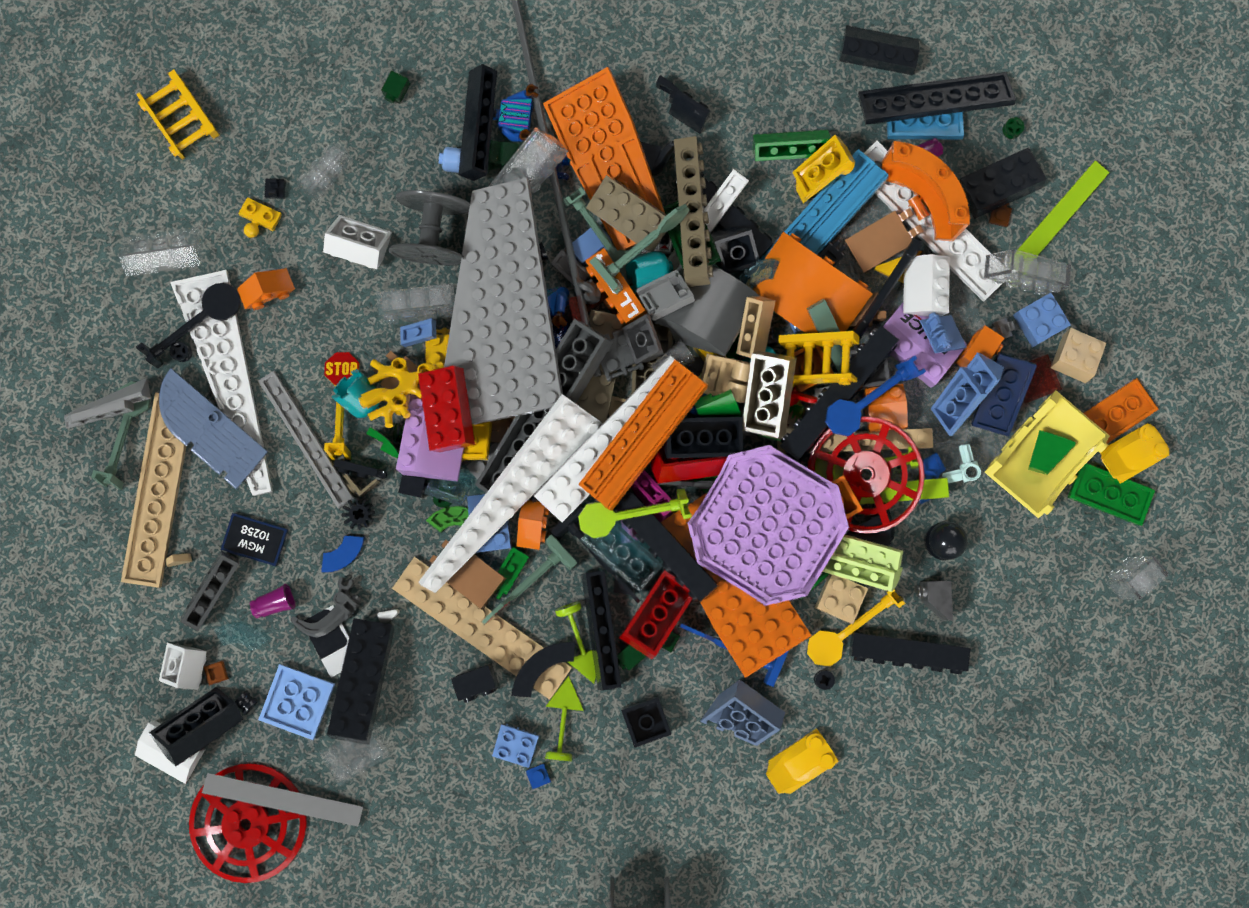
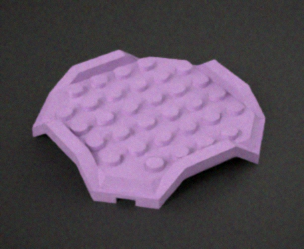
[688,445,849,606]

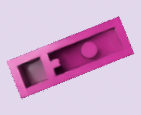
[631,470,674,522]

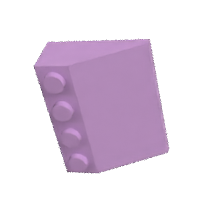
[396,395,465,481]

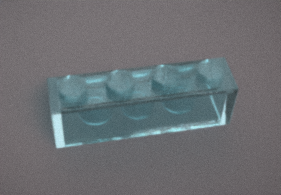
[581,522,663,593]

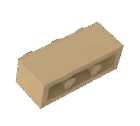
[736,296,775,358]

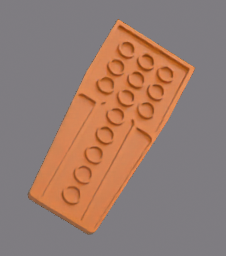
[543,67,665,251]
[661,494,812,678]

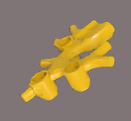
[358,358,444,428]

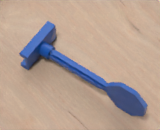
[825,356,926,436]
[679,623,788,687]

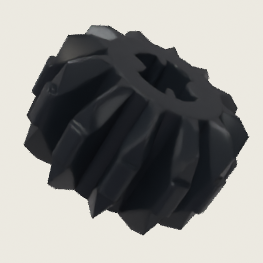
[341,497,375,530]

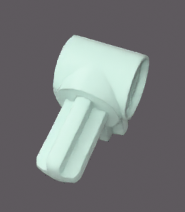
[942,444,981,484]

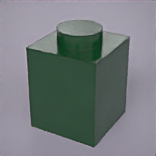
[381,70,411,104]
[617,645,646,671]

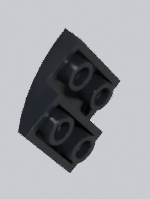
[669,90,710,134]

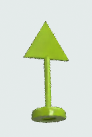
[555,601,596,684]
[545,676,584,762]

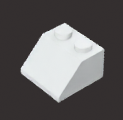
[159,643,207,690]

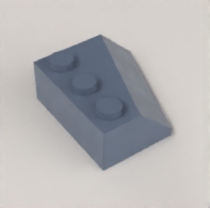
[700,680,785,746]

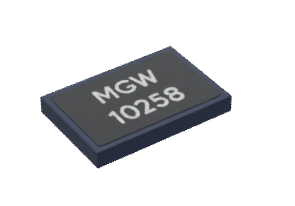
[220,513,288,566]

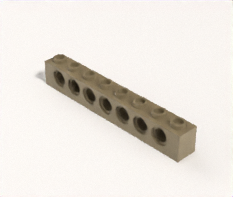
[674,136,713,287]

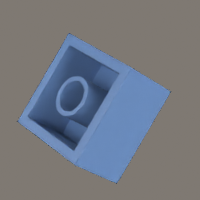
[1013,293,1071,347]

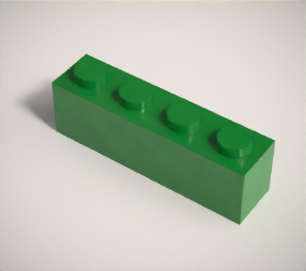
[753,130,831,161]

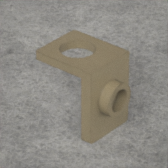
[343,474,380,497]

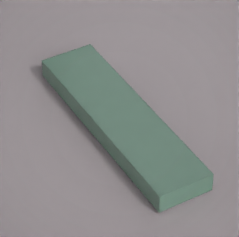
[806,299,842,374]

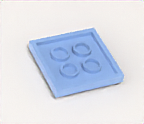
[258,664,335,740]

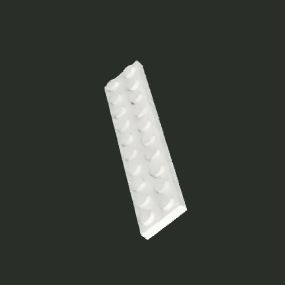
[864,141,1012,302]
[534,355,675,522]

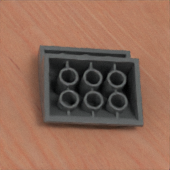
[650,264,759,356]

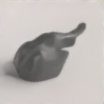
[574,276,601,305]

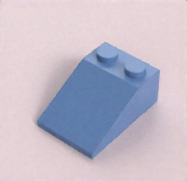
[467,494,512,553]

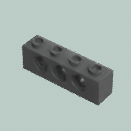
[181,550,239,631]

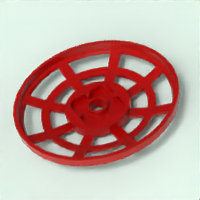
[808,416,925,533]
[189,763,307,883]

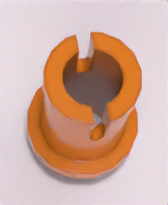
[908,195,930,221]

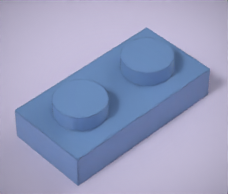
[400,318,436,347]

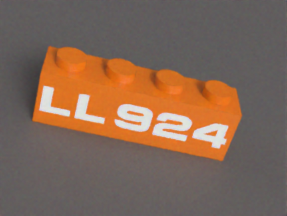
[585,248,647,325]

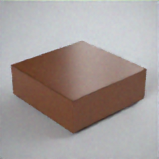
[204,661,229,685]

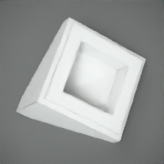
[378,609,400,624]

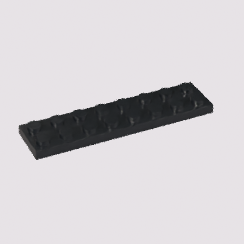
[858,72,1016,125]

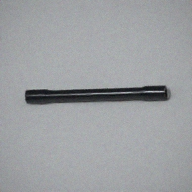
[852,238,923,341]

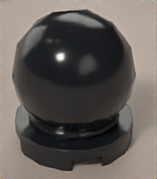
[924,521,968,561]

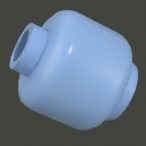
[439,147,461,173]

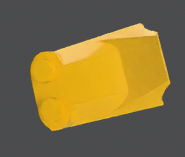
[792,135,855,203]
[1100,423,1169,484]
[766,728,839,794]

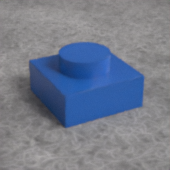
[526,763,551,789]

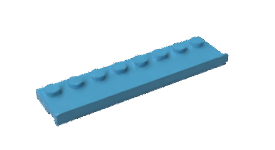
[756,149,889,267]

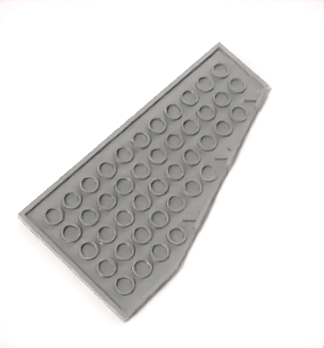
[444,177,563,425]

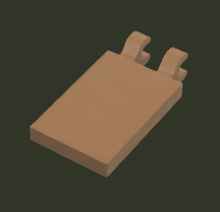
[845,208,923,273]
[429,540,506,610]

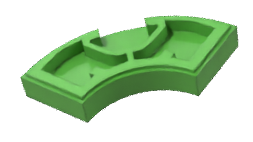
[426,506,468,532]

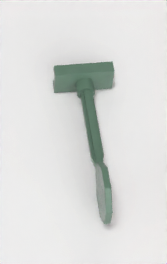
[563,187,632,285]
[589,204,690,294]
[91,381,152,490]
[482,535,577,625]

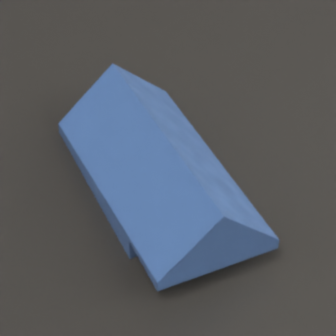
[931,353,1004,436]

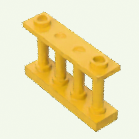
[136,70,220,160]
[778,331,860,387]

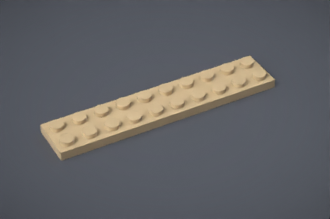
[121,392,187,588]
[392,557,572,700]

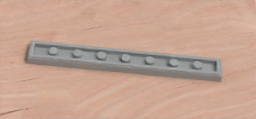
[258,371,355,509]
[202,773,363,827]

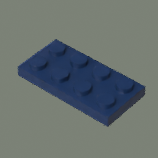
[971,352,1037,437]

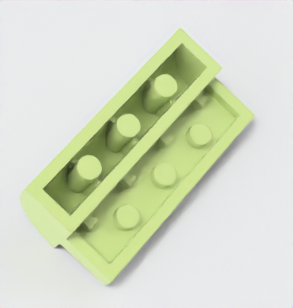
[822,535,903,592]

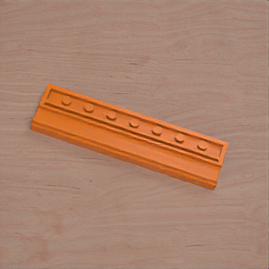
[578,360,709,511]

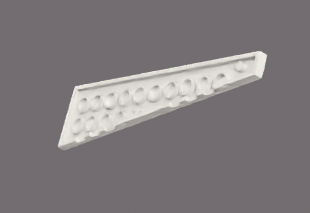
[170,270,273,496]
[419,394,603,593]

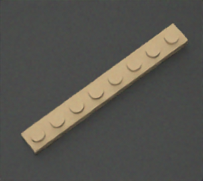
[777,428,933,455]

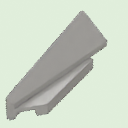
[64,378,151,429]

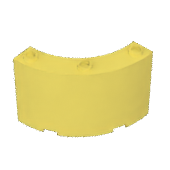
[985,390,1110,518]

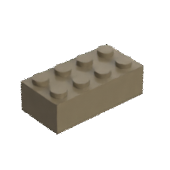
[586,175,667,252]
[743,351,797,438]

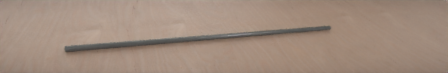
[511,0,601,377]

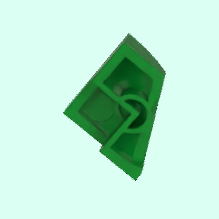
[695,389,742,418]
[1028,430,1076,475]

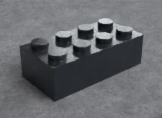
[959,147,1047,219]

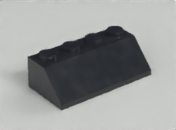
[839,25,920,75]
[663,417,743,458]
[149,687,243,767]

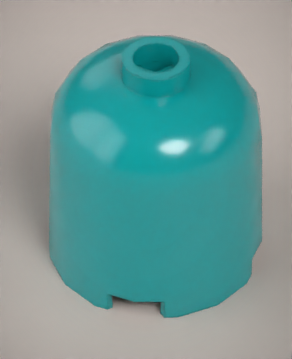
[626,251,673,293]
[331,369,380,418]

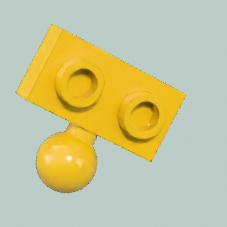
[238,197,282,238]

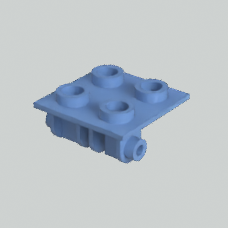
[920,312,967,353]
[492,723,539,768]

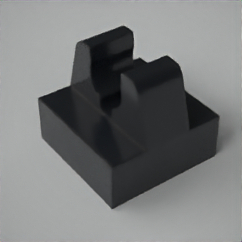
[265,179,285,199]

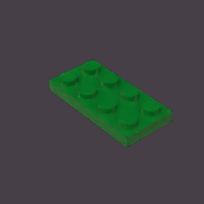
[1067,463,1155,526]

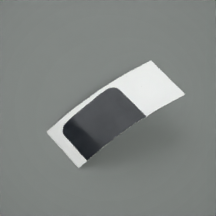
[304,605,349,677]

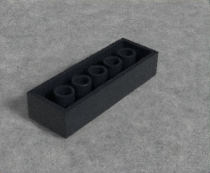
[327,618,394,745]

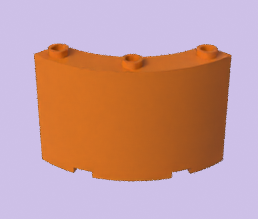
[881,141,970,241]
[747,232,873,333]

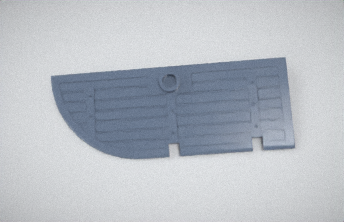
[159,368,268,489]

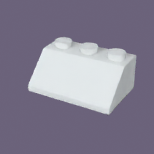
[323,215,392,269]
[903,254,950,317]
[135,721,205,784]

